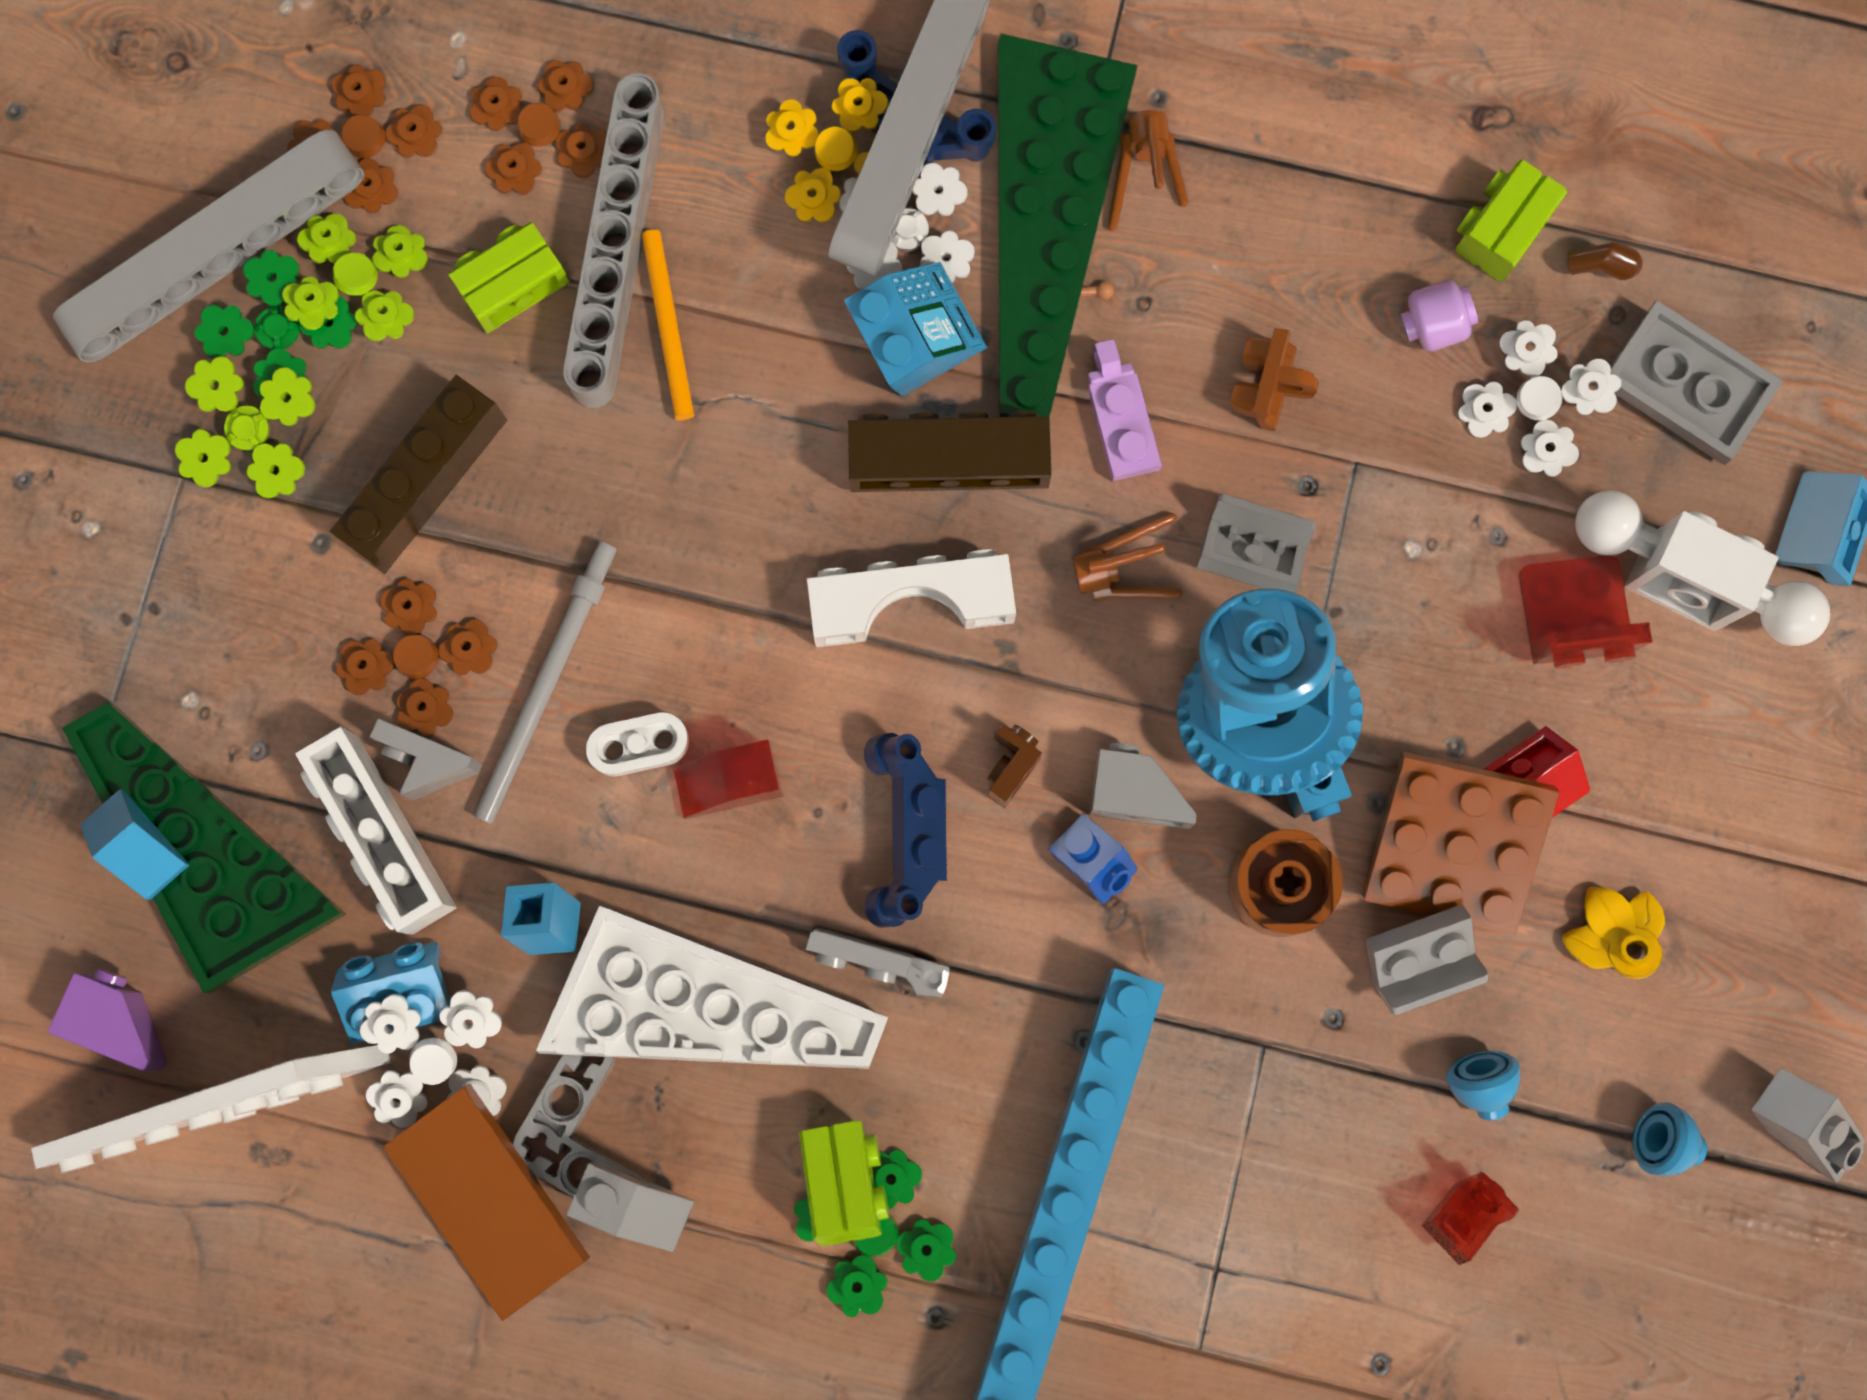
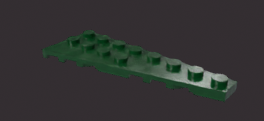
[998,33,1138,417]

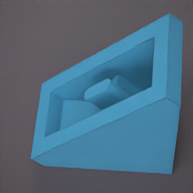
[80,789,189,900]

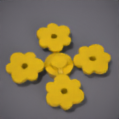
[766,78,888,222]

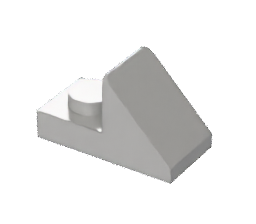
[370,719,483,800]

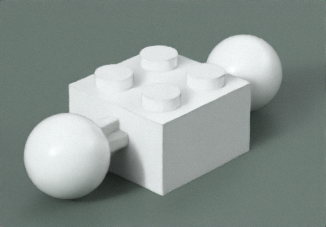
[1575,490,1830,646]

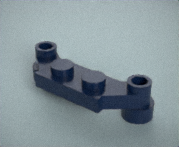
[837,30,996,166]
[864,733,947,928]

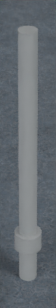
[474,541,617,824]

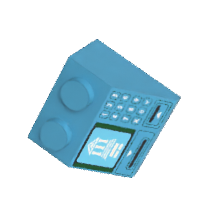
[844,262,987,397]

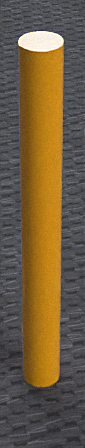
[642,230,694,420]

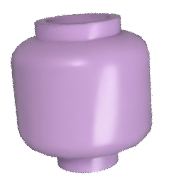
[1400,279,1478,352]

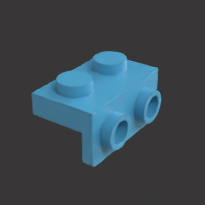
[331,942,451,1044]

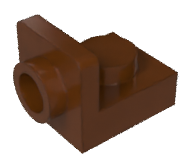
[987,723,1042,808]

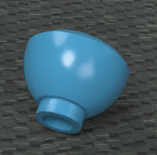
[1446,1051,1521,1120]
[1633,1102,1708,1176]

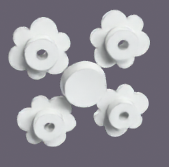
[840,163,975,289]
[1458,320,1621,477]
[360,990,507,1128]

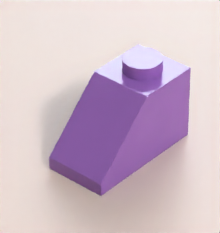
[47,968,167,1071]

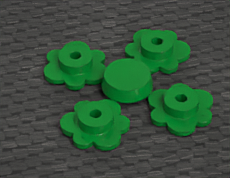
[194,250,358,402]
[794,1149,956,1317]

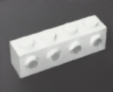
[295,727,457,935]

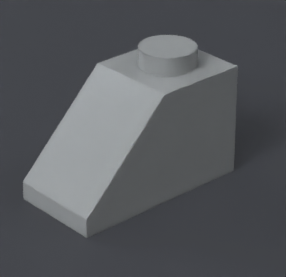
[1089,743,1197,829]
[567,1160,695,1252]

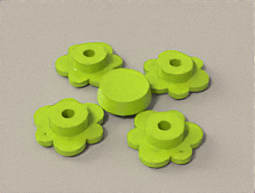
[282,214,428,342]
[175,357,316,498]

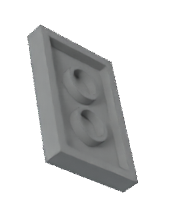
[1610,300,1783,465]

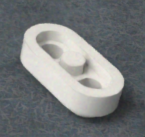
[586,713,689,777]

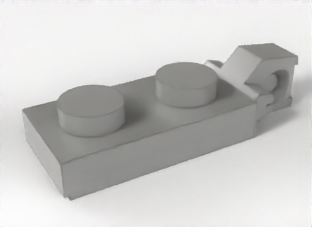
[806,927,950,997]

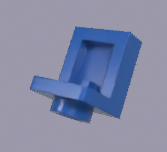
[1048,813,1137,904]

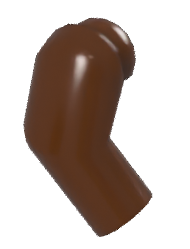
[1568,241,1643,280]

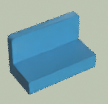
[1775,471,1867,586]

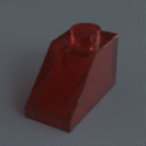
[673,739,784,819]

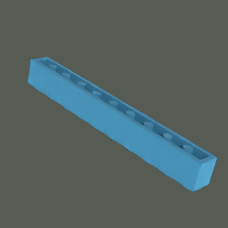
[973,968,1165,1400]

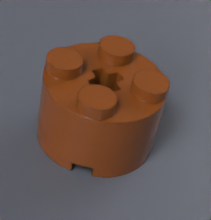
[1229,829,1343,937]

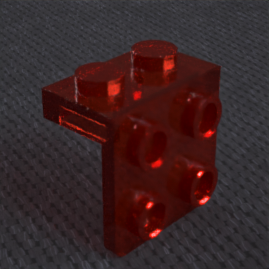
[1518,555,1653,669]

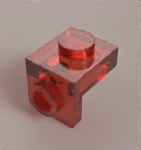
[1422,1172,1519,1265]

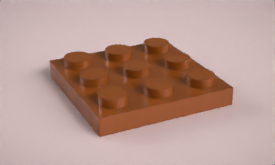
[1362,751,1560,935]

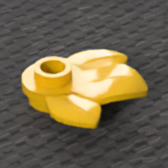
[1562,887,1665,979]

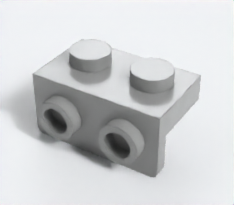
[1197,494,1316,593]

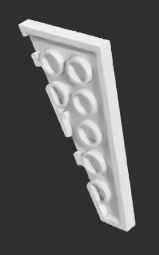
[536,906,888,1069]
[31,1045,391,1173]

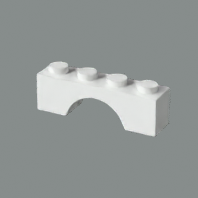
[807,549,1016,647]

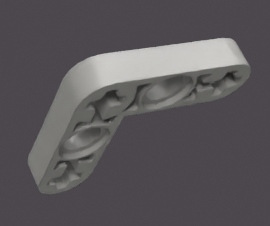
[513,1055,644,1197]

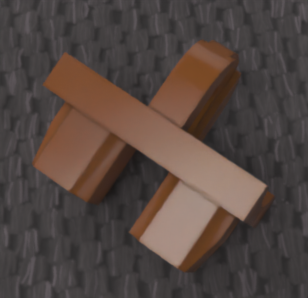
[1231,328,1319,431]

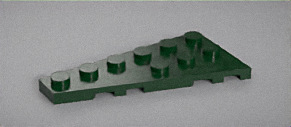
[62,702,346,993]

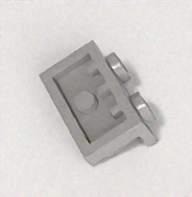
[1366,905,1488,1015]

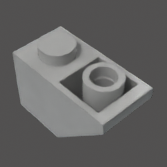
[1752,1068,1866,1183]

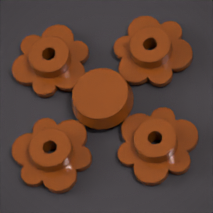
[470,60,607,195]
[287,64,442,214]
[336,579,498,737]

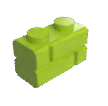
[1455,160,1568,282]
[448,221,570,334]
[799,1120,889,1246]

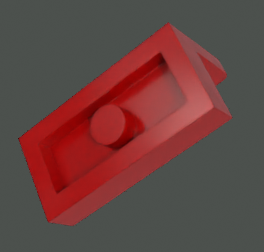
[1483,726,1590,818]

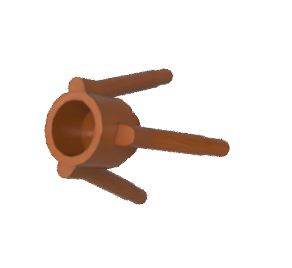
[1108,110,1188,231]
[1072,513,1183,601]

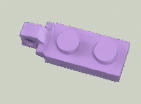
[1088,339,1162,482]

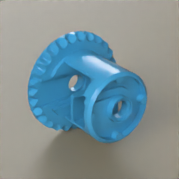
[1177,588,1363,795]

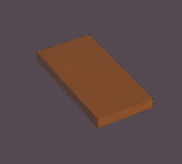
[383,1084,590,1321]

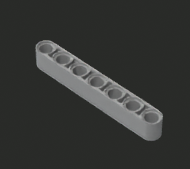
[828,0,990,276]
[563,73,665,408]
[53,130,364,362]

